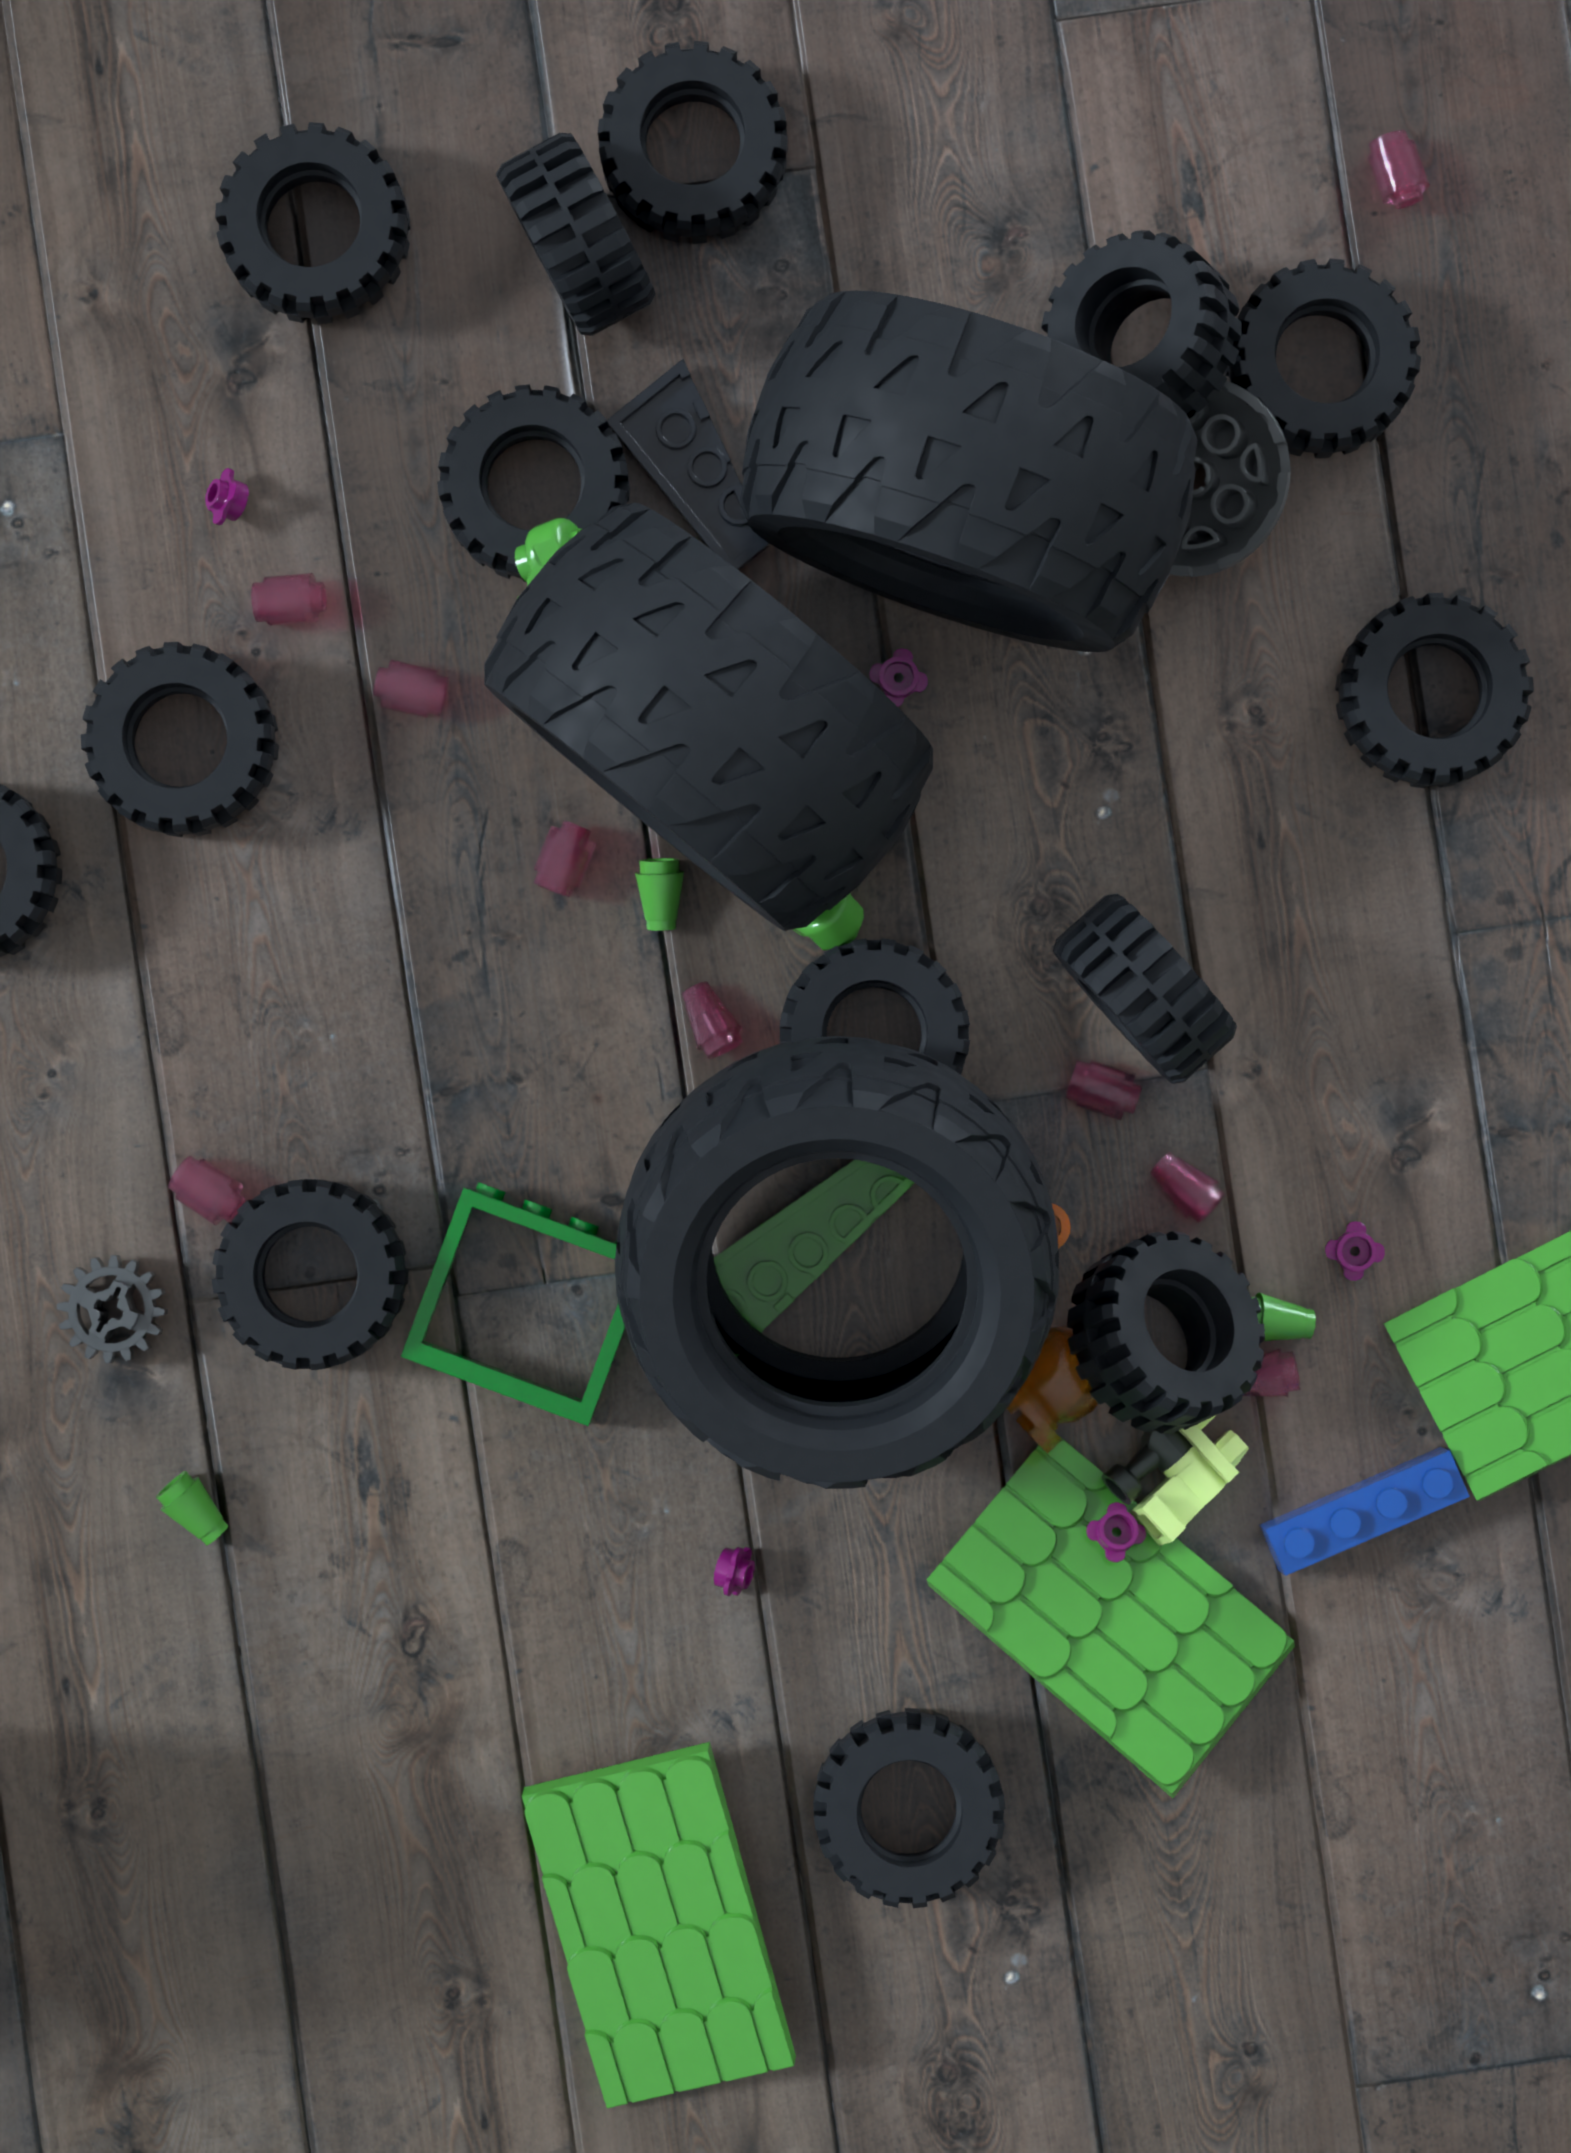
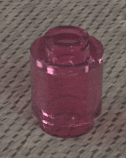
[1368,130,1430,209]
[251,573,327,626]
[373,659,449,718]
[533,821,597,898]
[1066,1059,1143,1121]
[168,1155,245,1225]

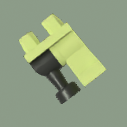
[1102,1416,1249,1546]

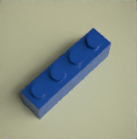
[1259,1447,1470,1576]

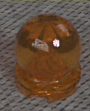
[1007,1326,1098,1454]

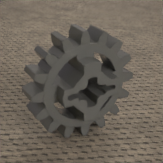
[57,1255,168,1363]

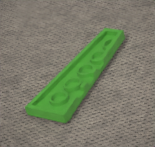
[713,1160,914,1357]

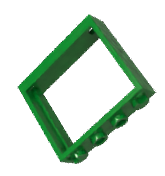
[401,1182,625,1426]

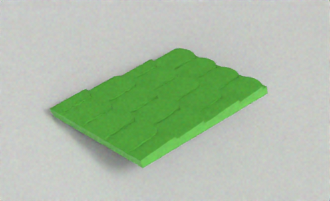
[1384,1231,1571,1501]
[926,1429,1295,1798]
[522,1742,796,2108]

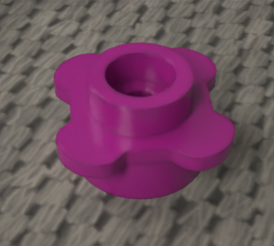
[205,468,249,526]
[869,648,928,707]
[1325,1221,1385,1281]
[1086,1502,1146,1563]
[714,1547,755,1596]

